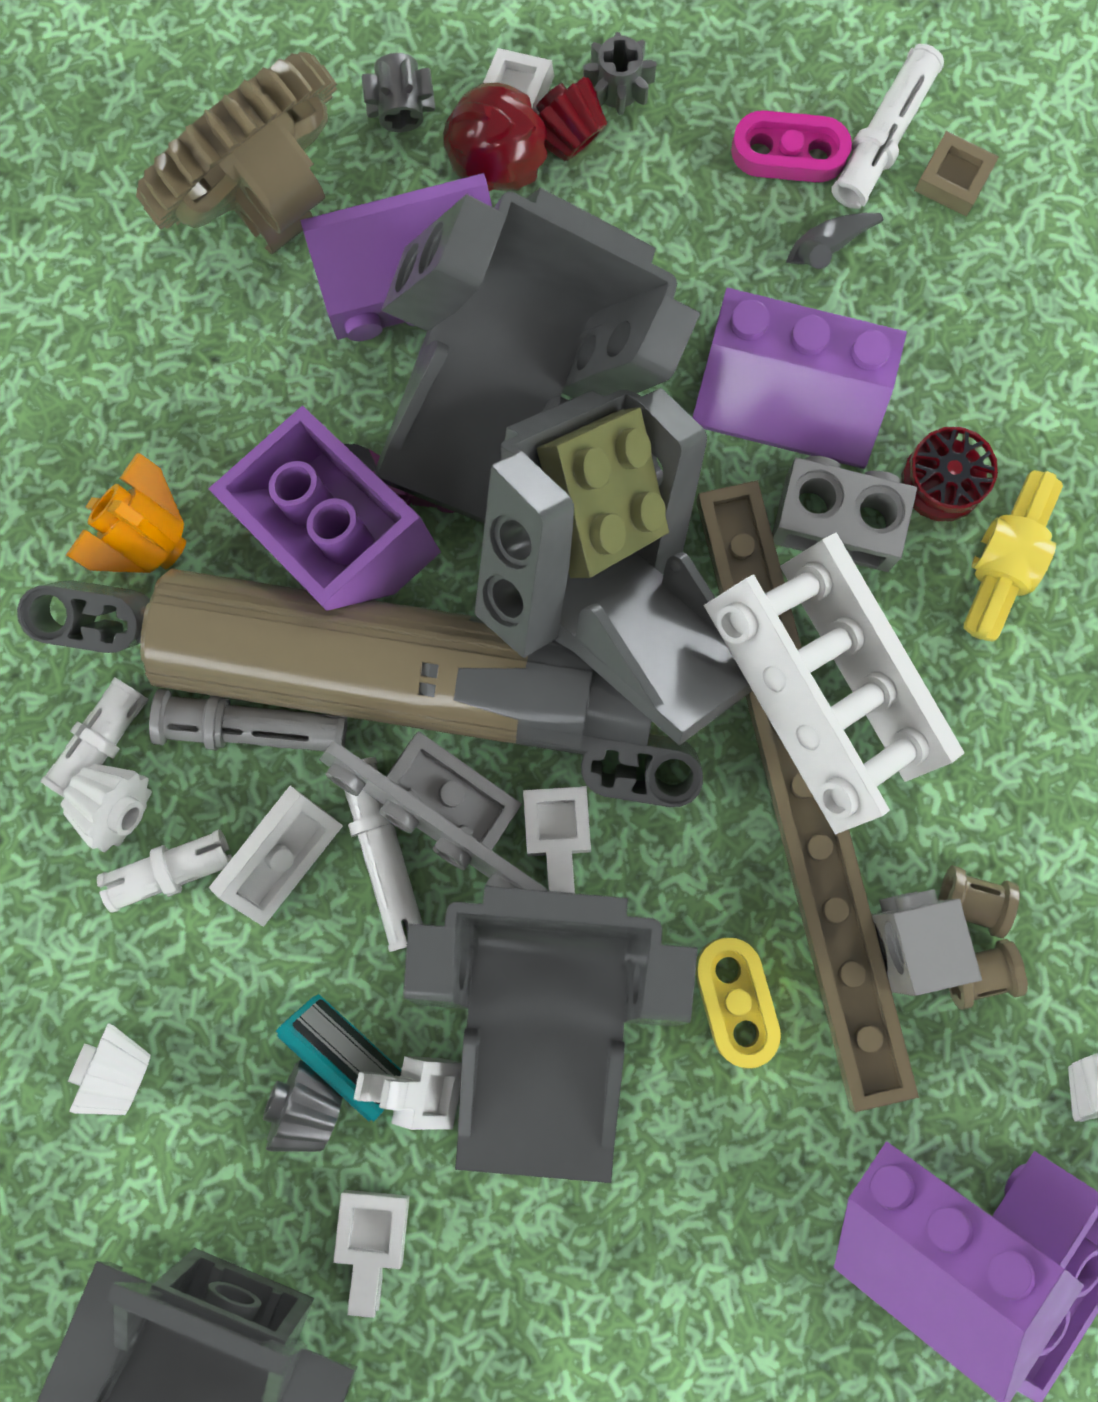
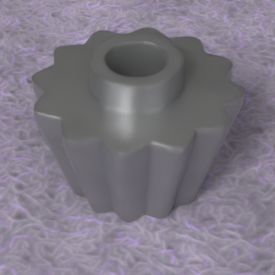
[263,1060,343,1151]

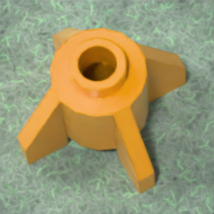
[66,453,187,573]

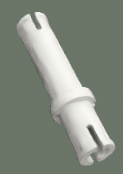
[831,44,944,209]
[344,757,423,952]

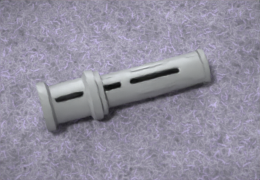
[149,688,347,752]

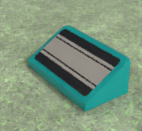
[276,994,402,1122]

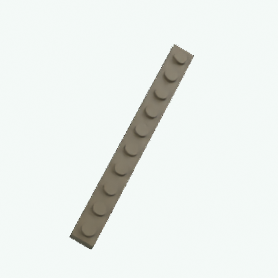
[696,480,919,1113]

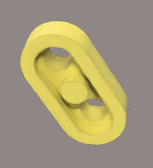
[695,938,781,1068]

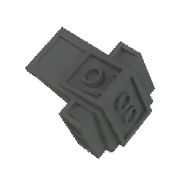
[374,188,700,524]
[474,388,752,746]
[403,886,698,1183]
[37,1248,358,1402]

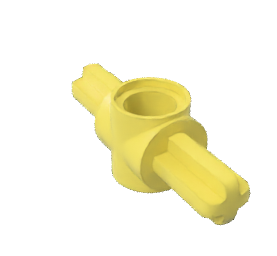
[963,470,1063,642]

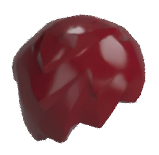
[443,83,547,191]

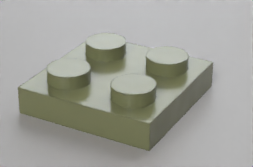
[537,407,669,578]

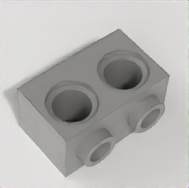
[772,456,917,572]
[871,889,982,996]

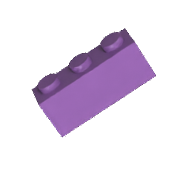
[300,173,492,341]
[693,287,907,469]
[208,405,441,611]
[834,1141,1084,1402]
[992,1151,1098,1402]

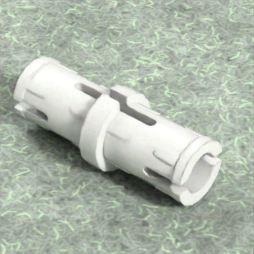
[40,677,149,797]
[97,829,232,913]

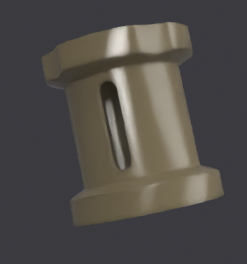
[938,865,1020,938]
[949,939,1028,1010]

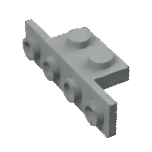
[319,731,548,891]

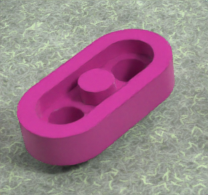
[731,110,852,183]

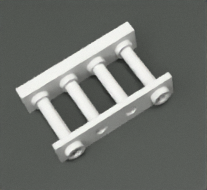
[703,532,965,834]

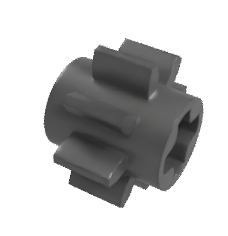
[583,32,656,115]
[362,53,435,132]

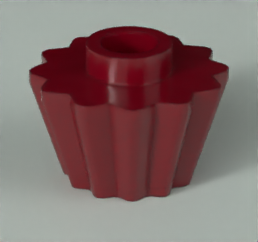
[535,77,607,162]

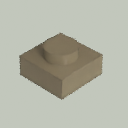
[914,131,999,217]

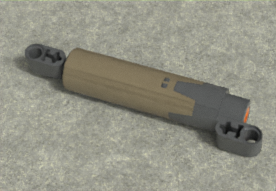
[17,568,703,807]

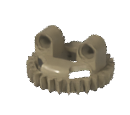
[136,52,337,254]

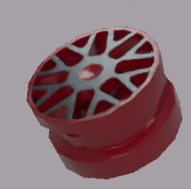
[901,427,998,521]

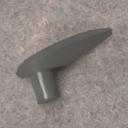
[786,213,883,269]

